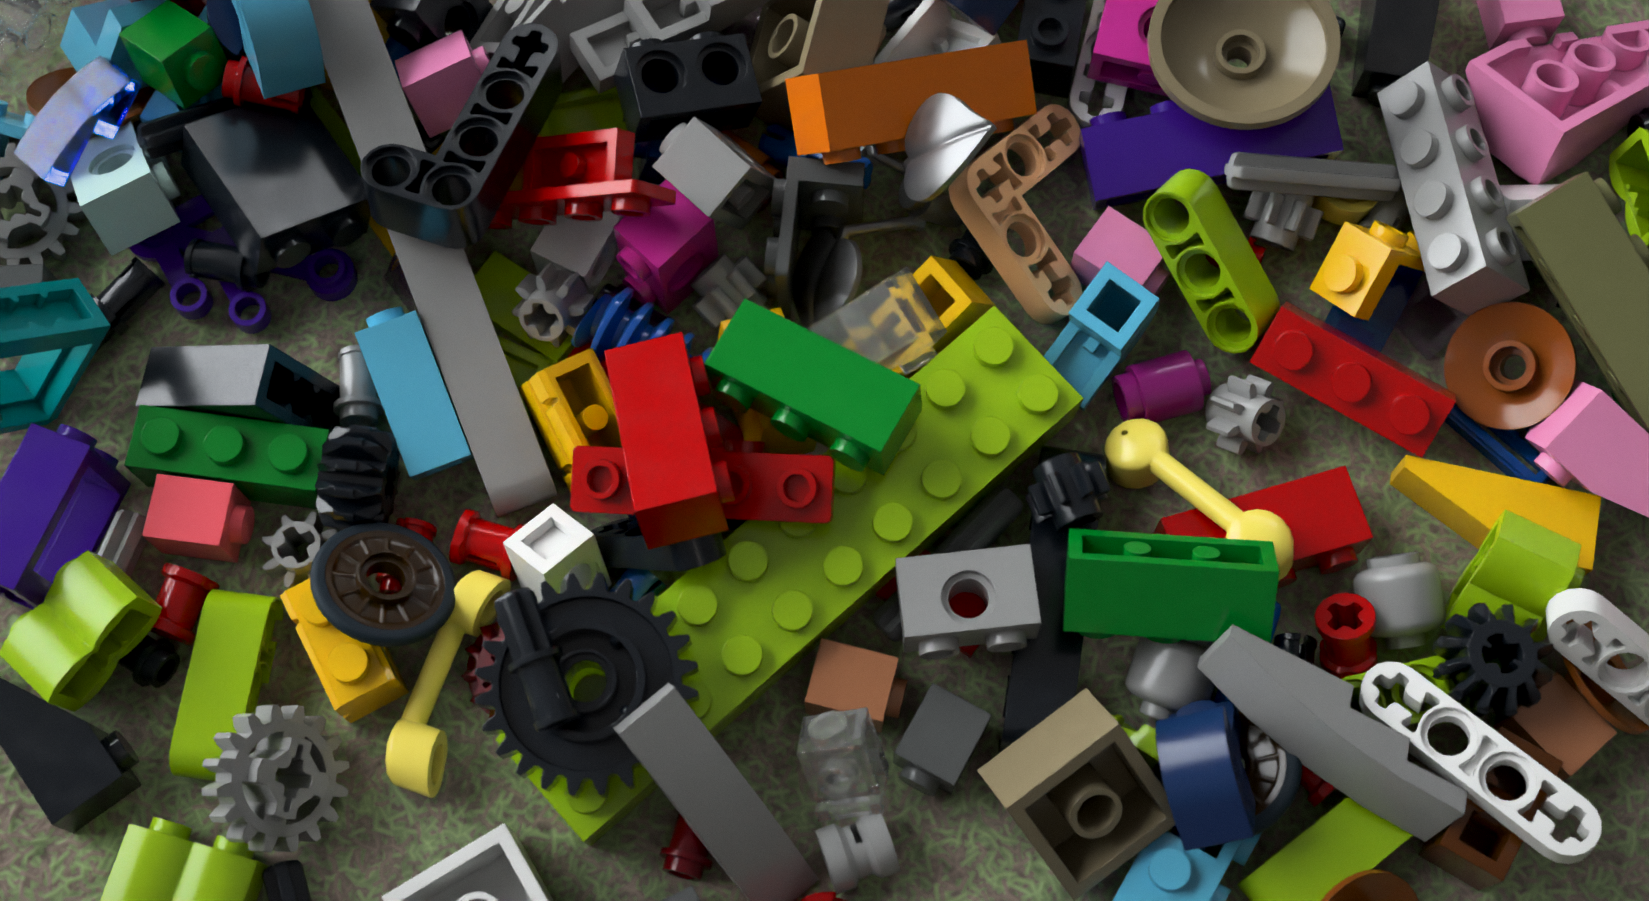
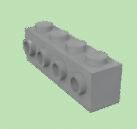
[1377,61,1530,316]

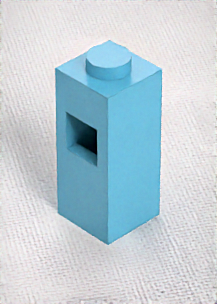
[354,306,474,481]

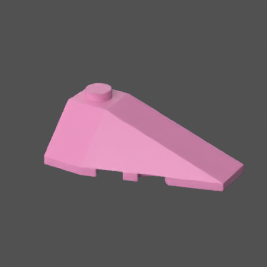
[1465,20,1649,185]
[1525,379,1649,517]

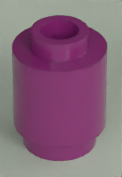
[1112,350,1211,423]

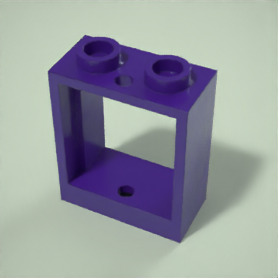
[0,423,132,610]

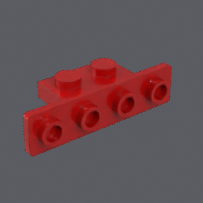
[488,127,676,230]
[570,440,836,524]

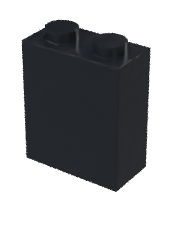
[181,98,371,275]

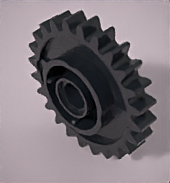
[475,573,700,798]

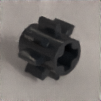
[1025,452,1112,534]

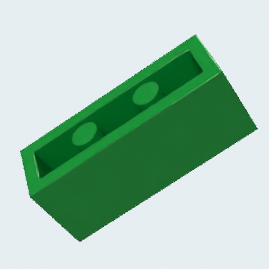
[704,298,922,475]
[124,405,331,509]
[1063,528,1279,644]

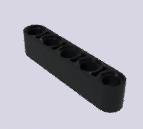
[998,445,1106,753]

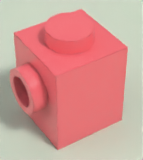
[142,474,255,563]

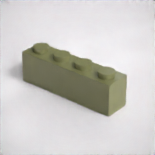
[1505,171,1649,433]

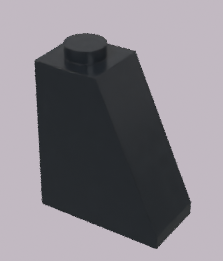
[1351,0,1440,108]
[135,344,341,431]

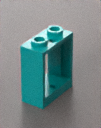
[0,278,111,434]

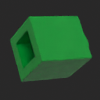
[119,0,228,109]

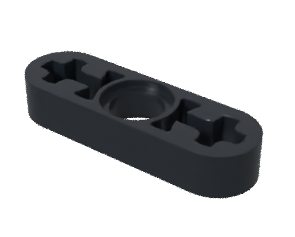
[591,517,726,571]

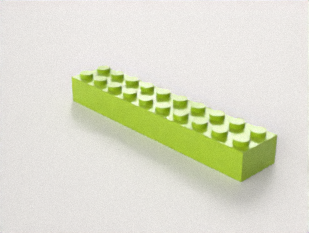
[495,305,1084,846]

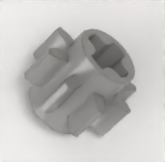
[1243,191,1324,252]
[690,253,767,328]
[512,263,595,347]
[1205,374,1286,455]
[262,511,339,590]

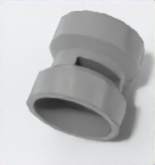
[814,808,901,894]

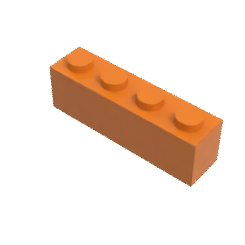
[785,39,1037,165]

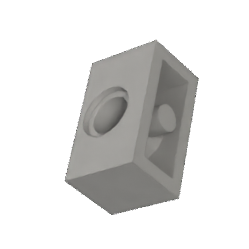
[652,117,775,230]
[895,544,1041,660]

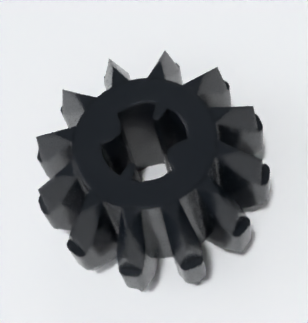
[315,424,401,532]
[1432,602,1555,720]

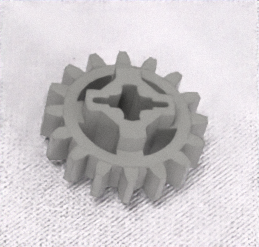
[0,143,85,265]
[201,704,350,852]

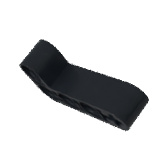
[360,23,563,249]

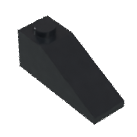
[0,678,141,834]

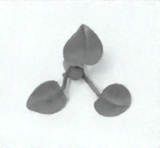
[793,93,997,338]

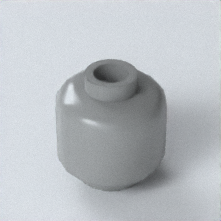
[1353,552,1446,649]
[1125,637,1215,720]

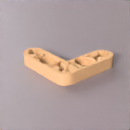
[948,104,1083,324]

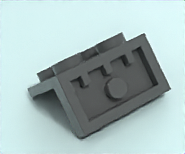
[764,156,865,319]

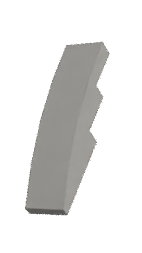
[569,0,769,94]
[1197,624,1468,842]
[613,683,819,901]

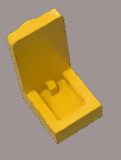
[1309,220,1425,321]

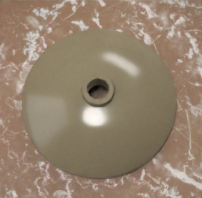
[1147,0,1341,130]

